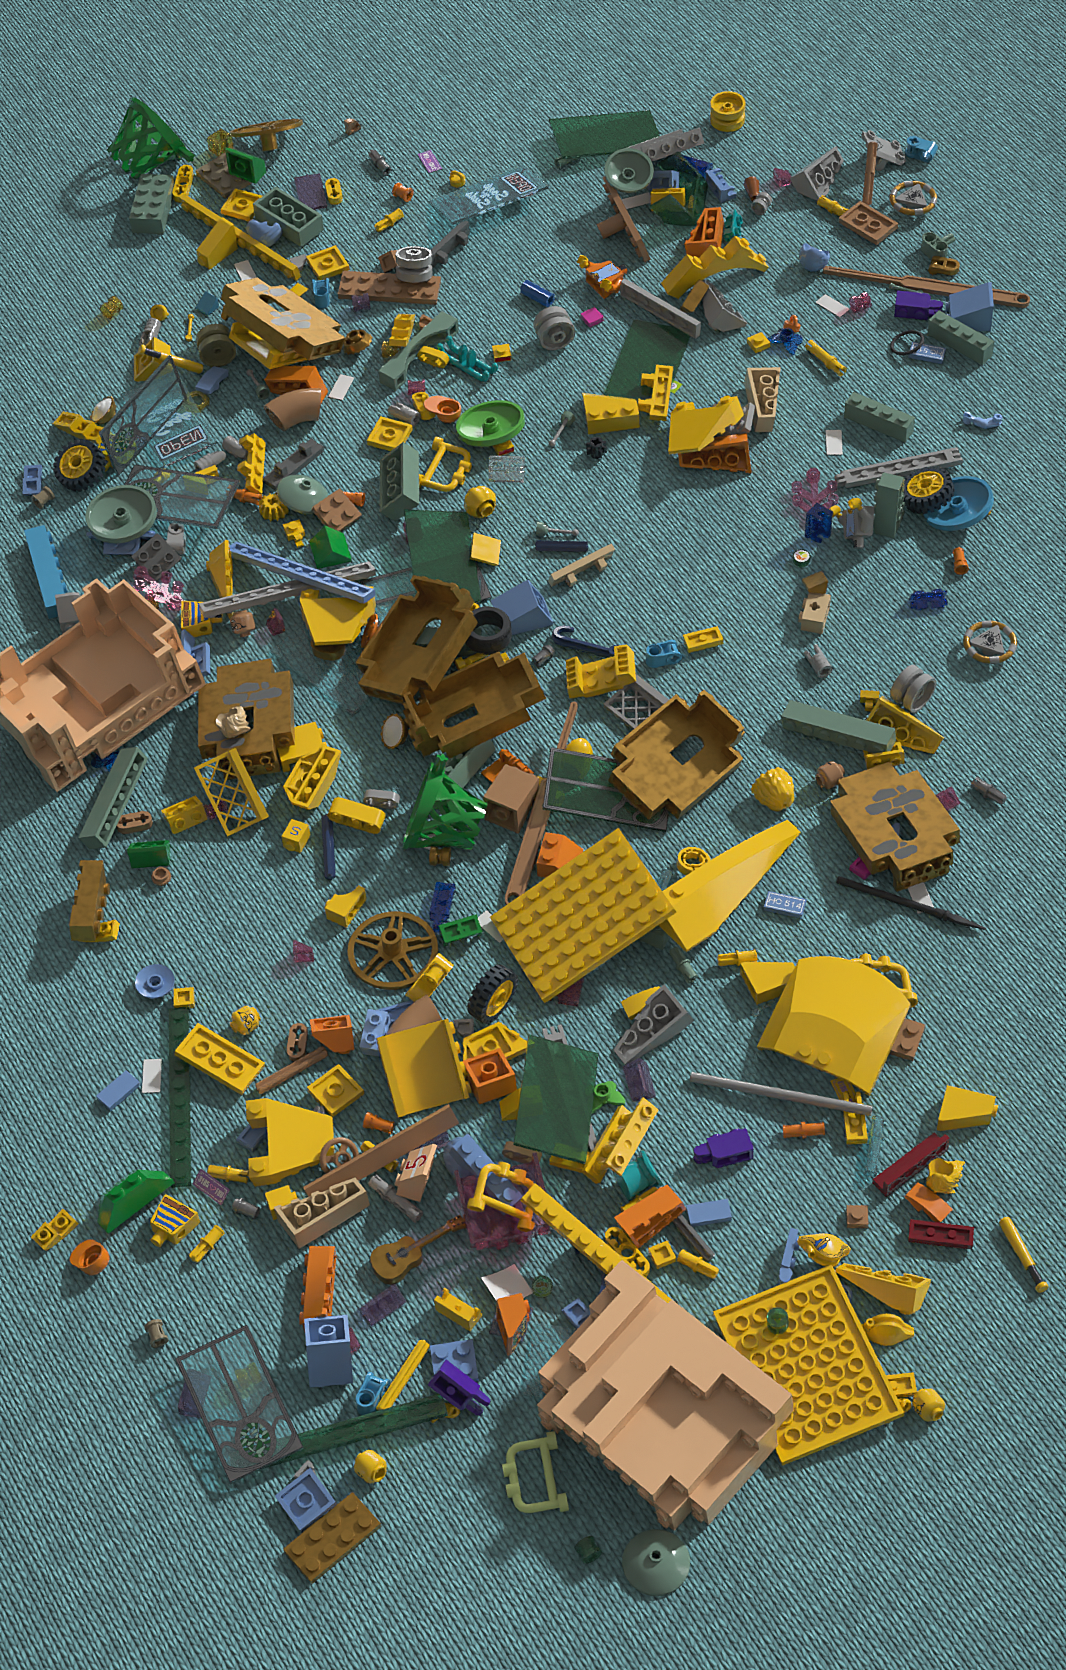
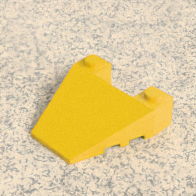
[668,396,744,455]
[300,586,376,645]
[246,1098,335,1187]

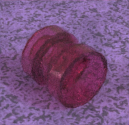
[849,292,872,313]

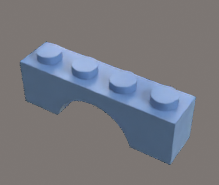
[449,1134,523,1216]

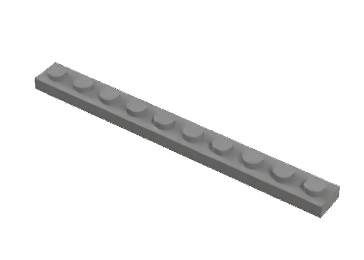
[199,562,376,618]

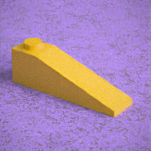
[206,540,233,619]
[866,696,944,754]
[835,1263,931,1315]

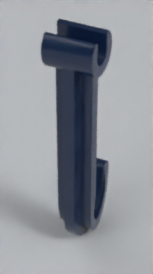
[552,626,618,658]

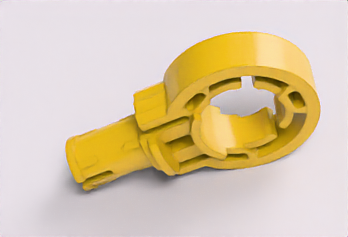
[676,847,710,875]

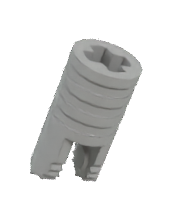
[139,318,162,345]
[387,403,421,426]
[222,436,248,461]
[193,451,226,472]
[803,644,833,678]

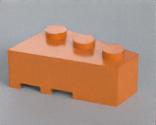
[684,207,724,258]
[264,366,328,405]
[614,1184,686,1249]

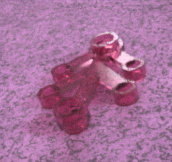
[791,468,839,524]
[133,566,184,611]

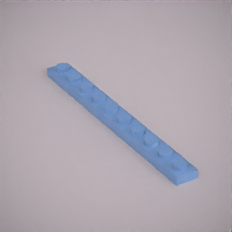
[230,542,375,603]

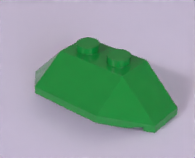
[97,1170,175,1234]

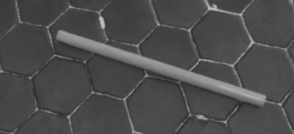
[690,1072,873,1116]

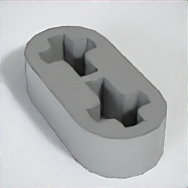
[363,789,400,809]

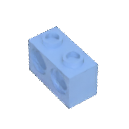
[360,1009,391,1057]

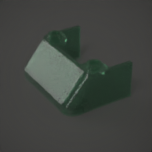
[650,152,708,227]

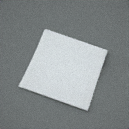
[481,1264,533,1301]

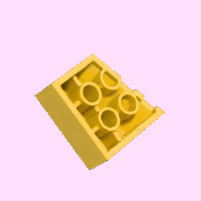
[581,393,640,435]

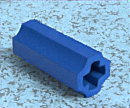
[520,280,555,307]

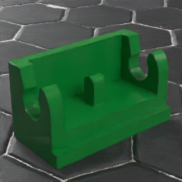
[439,914,483,947]

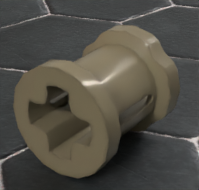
[31,486,55,509]
[144,1319,169,1348]

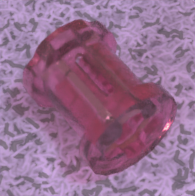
[408,379,426,395]
[203,796,228,820]

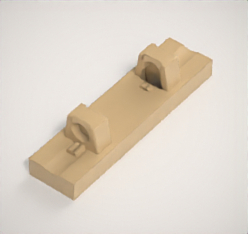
[548,543,615,587]

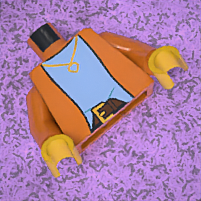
[576,255,628,299]

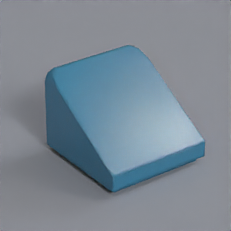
[195,291,219,316]

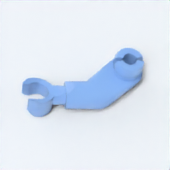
[963,412,1003,429]

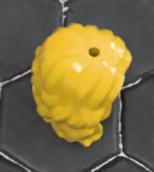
[751,767,794,812]

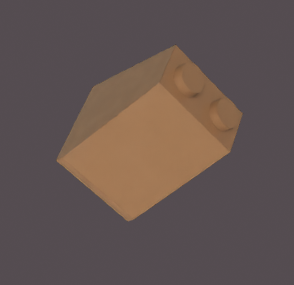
[483,764,539,833]

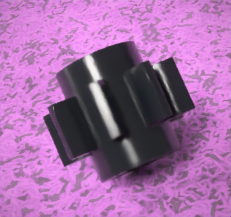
[586,437,607,459]

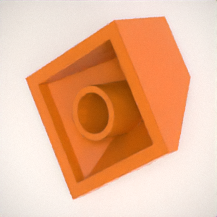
[310,1015,354,1054]

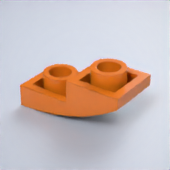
[904,1183,953,1223]

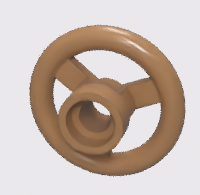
[319,1137,359,1174]

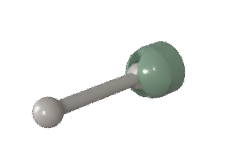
[246,369,271,400]
[549,411,576,447]
[536,522,579,536]

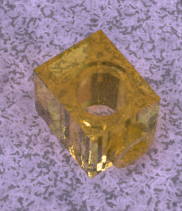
[207,129,233,157]

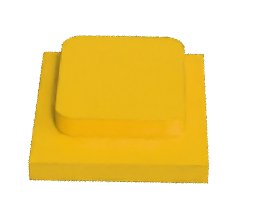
[470,533,501,566]

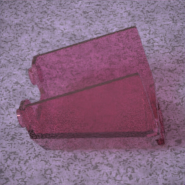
[454,1152,553,1250]

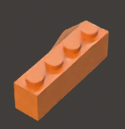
[678,433,752,473]
[299,1246,337,1332]

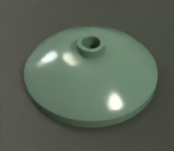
[604,148,654,193]
[277,475,329,514]
[622,1529,690,1596]

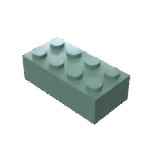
[129,174,174,234]
[253,186,324,247]
[380,442,419,522]

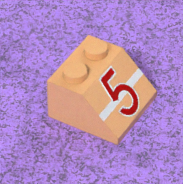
[395,1144,437,1202]

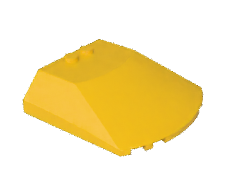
[757,956,911,1096]

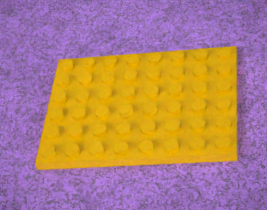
[490,828,677,1003]
[713,1264,904,1466]

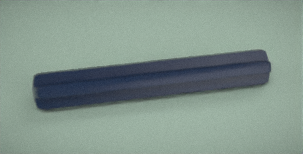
[321,814,336,880]

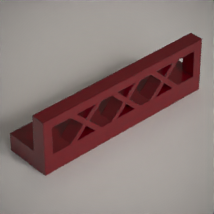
[872,1132,950,1197]

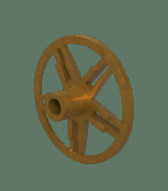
[230,119,303,151]
[348,911,438,990]

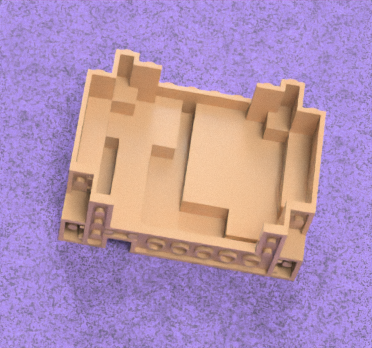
[0,579,206,792]
[537,1260,793,1531]

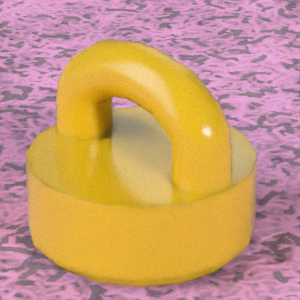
[449,170,466,188]
[150,305,169,321]

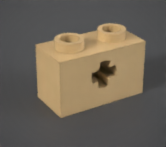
[798,592,831,634]

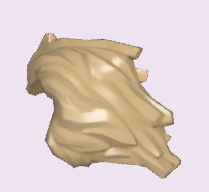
[216,706,251,738]

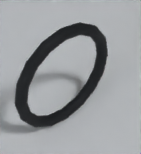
[890,330,924,356]

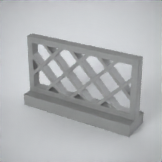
[603,674,669,730]

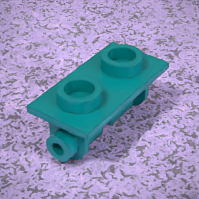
[723,209,743,242]

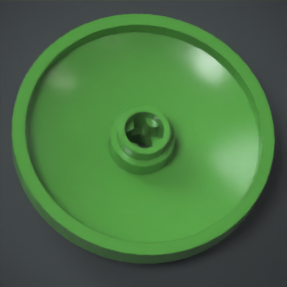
[456,400,525,446]

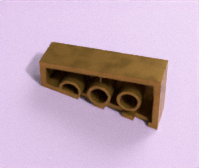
[69,860,110,941]

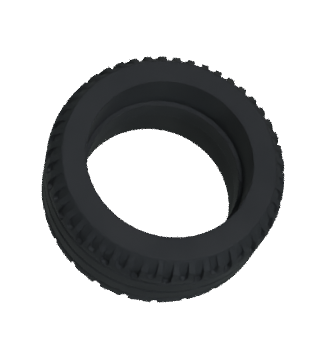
[465,606,512,655]

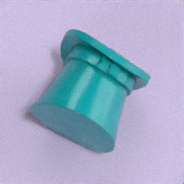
[612,1149,663,1201]

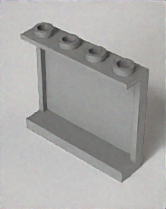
[627,127,704,161]

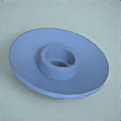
[135,964,175,999]

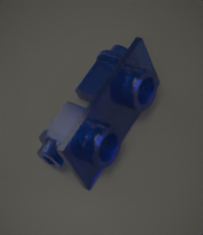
[909,589,948,610]

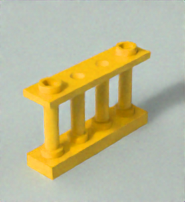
[581,1097,658,1184]

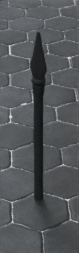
[836,876,986,930]

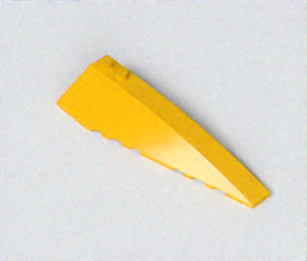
[659,820,801,952]

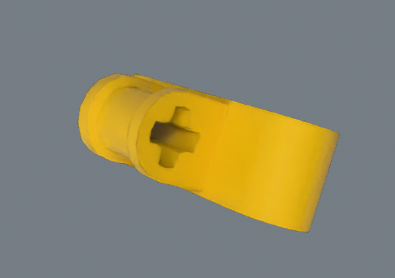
[405,953,454,1002]

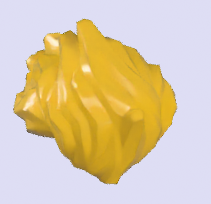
[926,1157,965,1194]

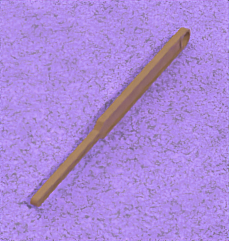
[823,266,1030,308]
[505,702,578,905]

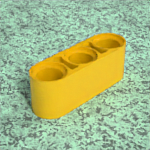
[327,797,386,834]

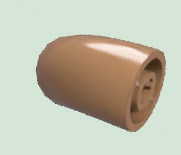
[263,388,321,431]
[386,995,442,1035]

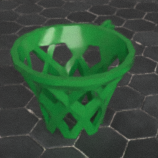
[107,97,195,179]
[402,754,487,850]

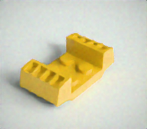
[565,645,636,699]

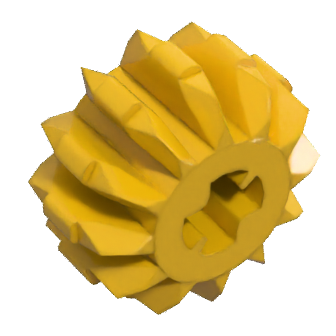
[259,492,288,522]

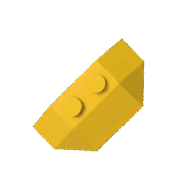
[283,745,341,810]

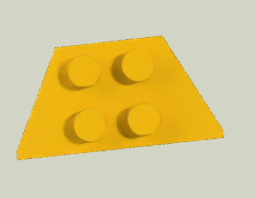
[463,1022,534,1081]

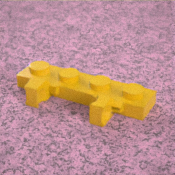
[638,365,673,421]
[237,433,266,495]

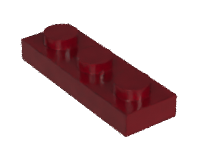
[908,1219,974,1250]

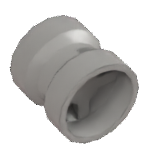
[751,192,772,215]

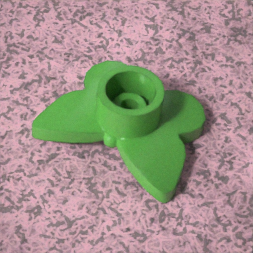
[584,1081,626,1115]

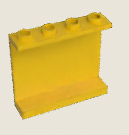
[376,1019,471,1117]

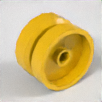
[710,91,745,132]

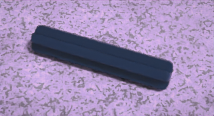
[535,540,588,552]

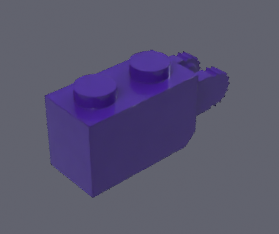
[894,290,943,320]
[693,1128,754,1168]
[428,1359,491,1416]

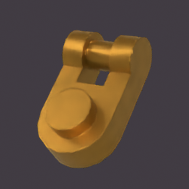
[928,256,960,276]

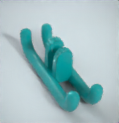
[437,336,498,382]

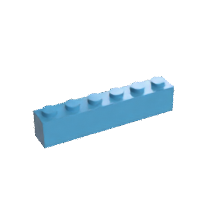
[24,525,68,619]

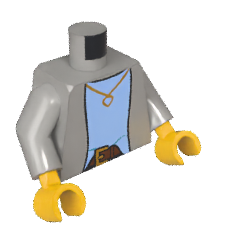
[826,498,874,549]

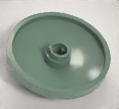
[85,485,157,543]

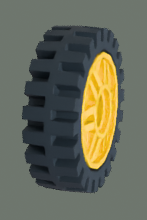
[53,439,106,492]
[903,466,955,514]
[467,964,518,1024]

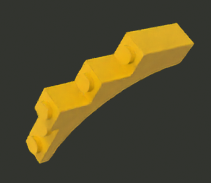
[661,236,769,299]

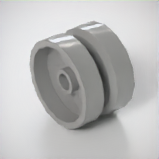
[396,246,432,283]
[533,306,575,350]
[890,665,937,713]

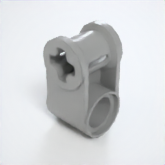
[166,522,186,555]

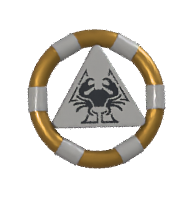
[889,181,937,216]
[963,620,1017,664]

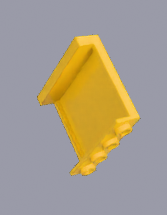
[229,322,307,369]

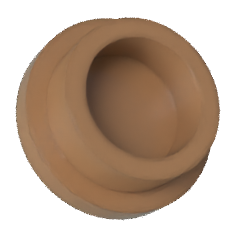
[151,867,171,886]

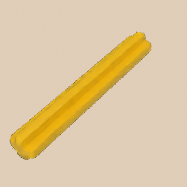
[376,1340,430,1414]

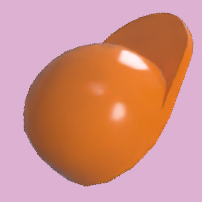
[424,396,461,423]
[70,1239,110,1276]

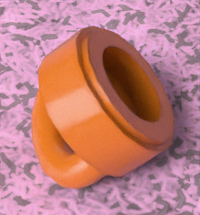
[783,315,801,332]

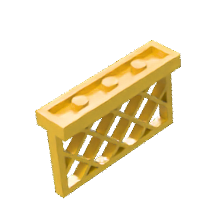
[194,748,269,837]

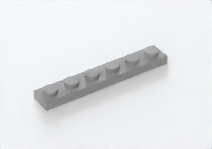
[620,279,701,339]

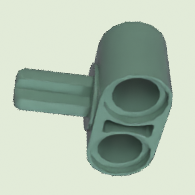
[921,232,955,259]

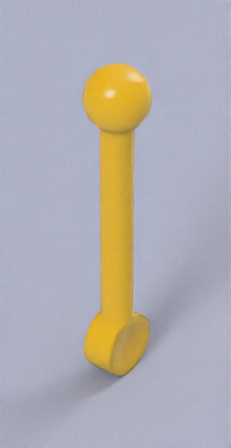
[185,314,194,342]

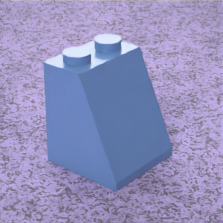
[945,282,994,331]
[491,580,554,635]
[304,1315,353,1387]

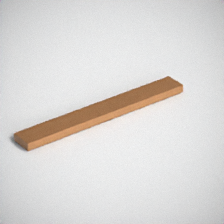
[303,1104,459,1197]

